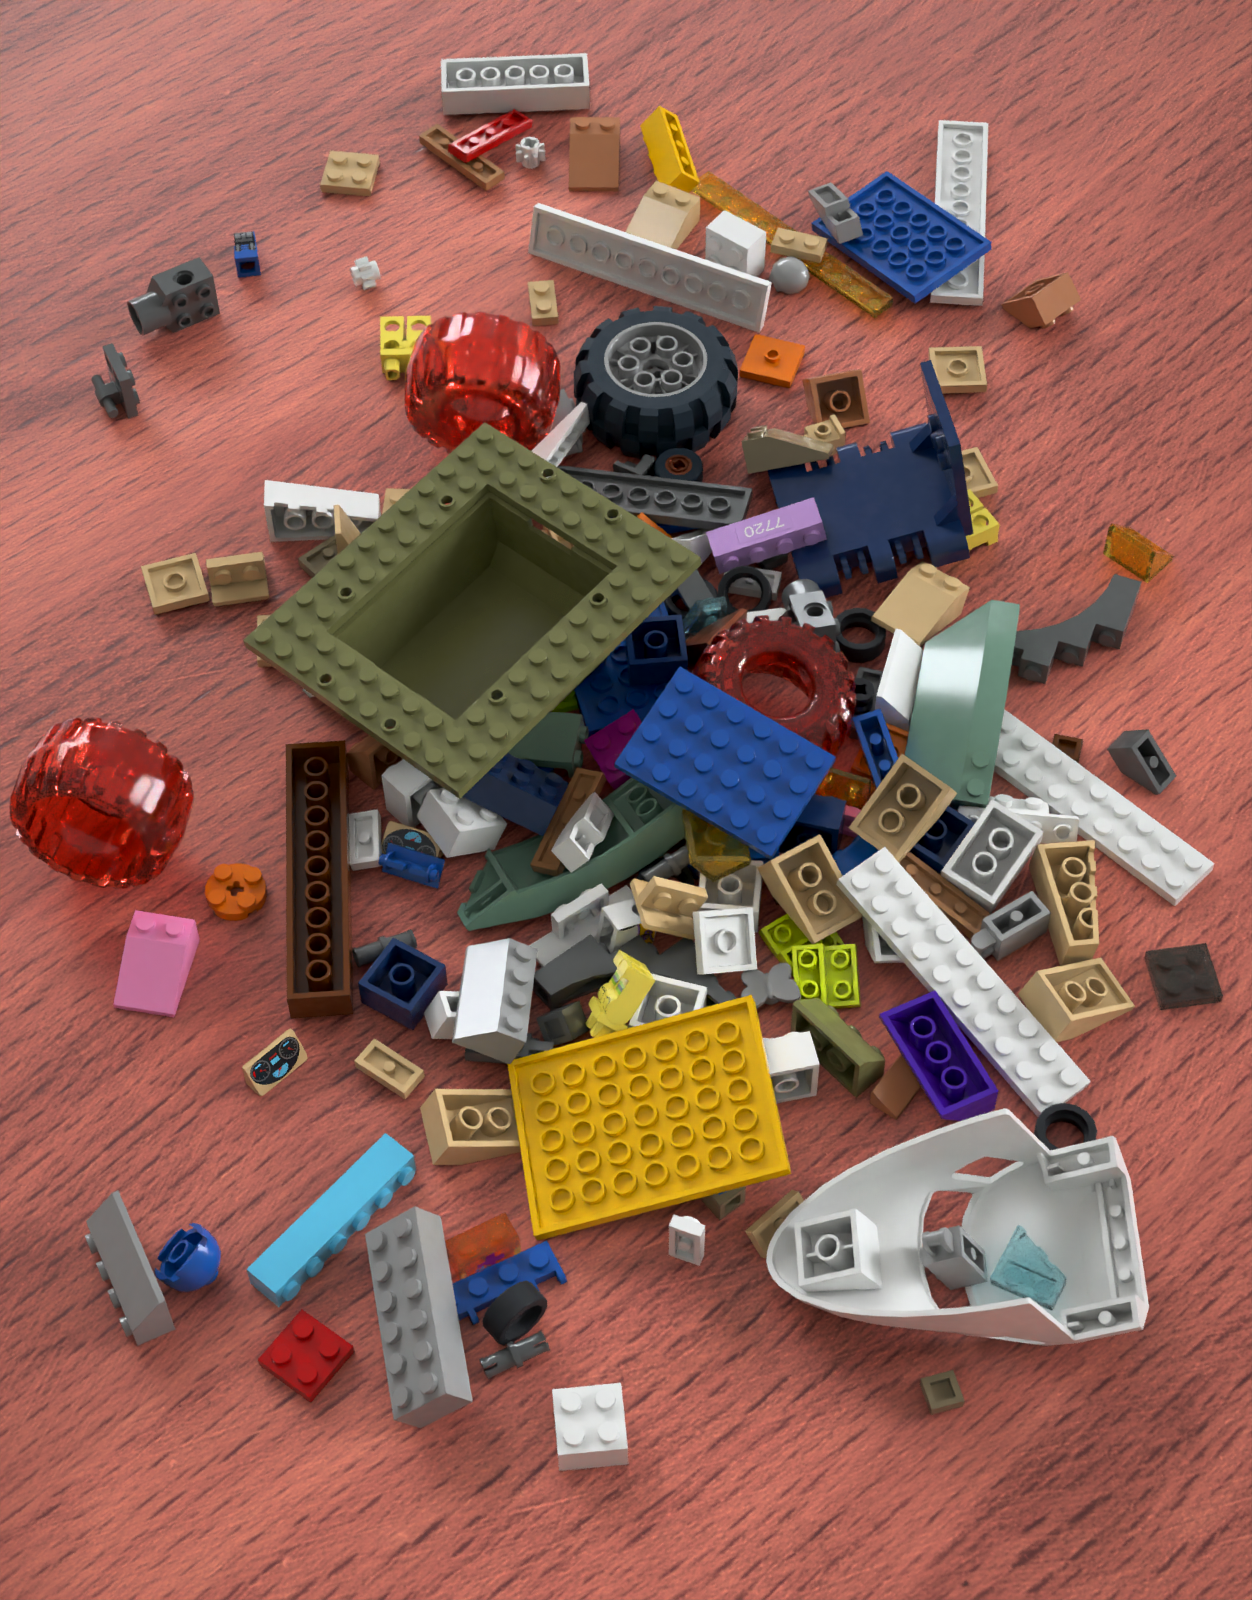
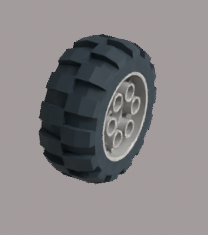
[573,306,738,459]

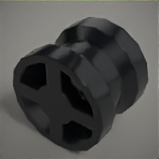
[844,678,875,715]

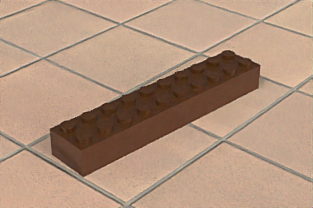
[286,740,353,1019]

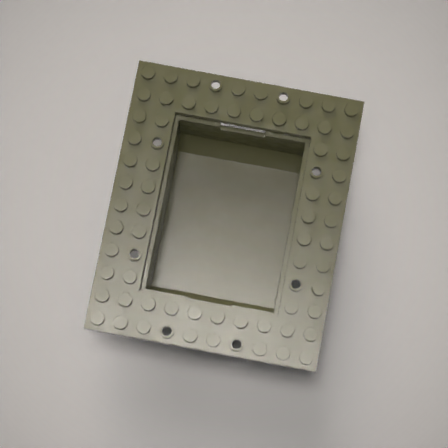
[243,422,701,799]

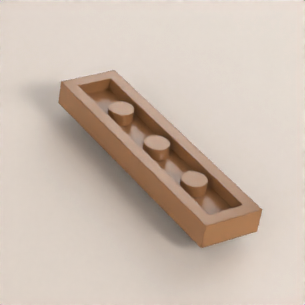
[419,124,505,191]
[530,767,606,876]
[899,851,991,940]

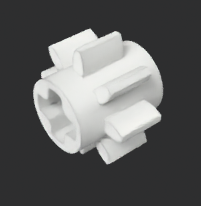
[515,137,545,168]
[350,256,381,290]

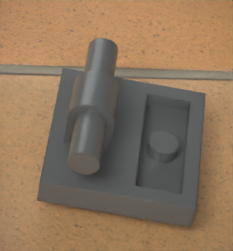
[91,343,140,419]

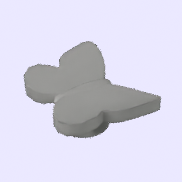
[741,963,801,1009]

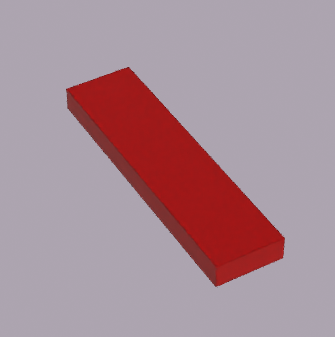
[448,109,533,163]

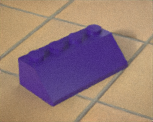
[879,990,998,1121]

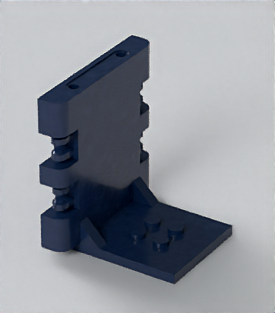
[767,360,974,598]

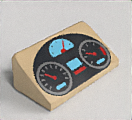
[381,821,443,858]
[242,1028,308,1096]

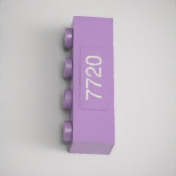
[706,497,827,574]

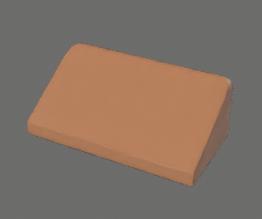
[870,1054,921,1120]

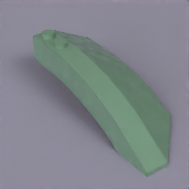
[905,600,1020,810]
[457,777,699,931]

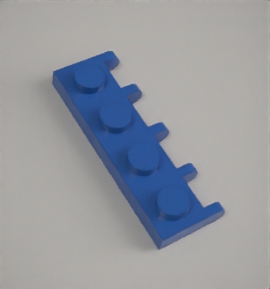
[452,1241,567,1325]

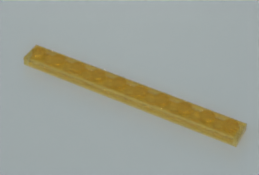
[692,171,893,318]

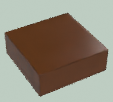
[1052,734,1083,763]

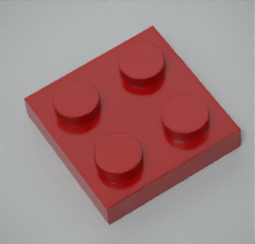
[258,1309,355,1403]

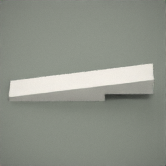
[532,402,590,478]

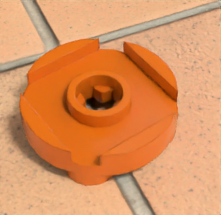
[205,863,267,921]

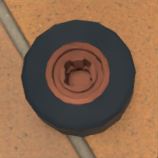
[654,448,703,482]

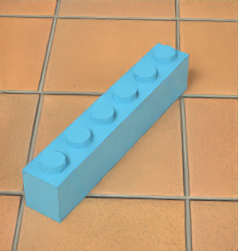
[246,1133,416,1307]

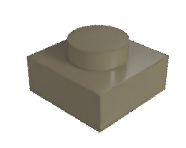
[920,1370,964,1415]

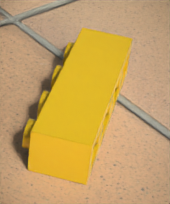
[640,106,700,193]

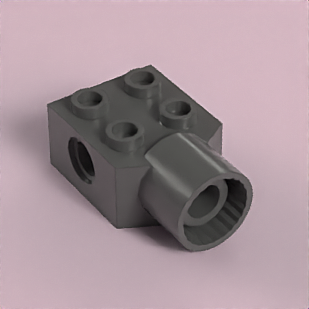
[127,257,220,336]
[781,579,840,675]

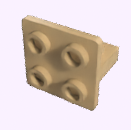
[206,552,269,606]
[630,876,708,940]

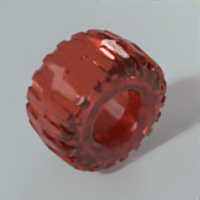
[404,311,561,454]
[692,615,857,756]
[9,717,194,889]

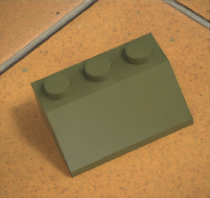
[790,998,885,1098]

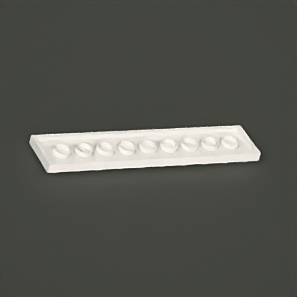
[930,120,988,306]
[528,203,772,332]
[994,709,1215,906]
[836,847,1091,1117]

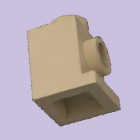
[803,414,846,455]

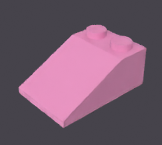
[113,910,200,1018]

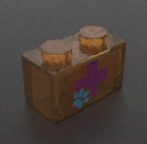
[445,1212,521,1280]

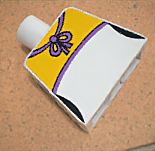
[595,898,656,954]

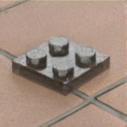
[1144,943,1223,1010]

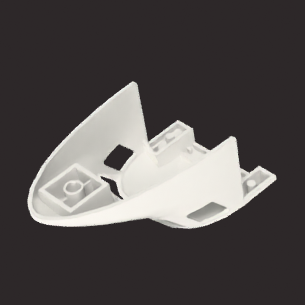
[766,1109,1149,1346]

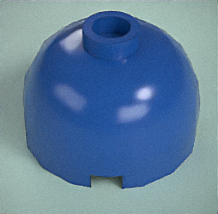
[154,1223,221,1292]

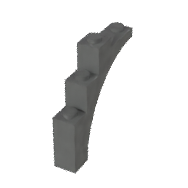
[1012,574,1142,684]
[533,934,736,1010]

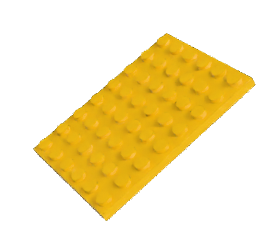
[508,995,791,1241]

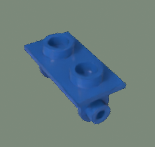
[378,843,445,889]

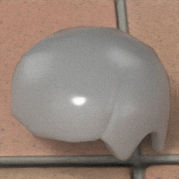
[769,257,810,294]

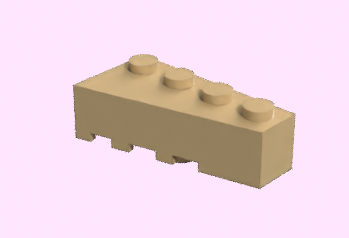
[1028,840,1099,966]

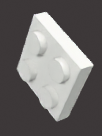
[693,907,757,974]

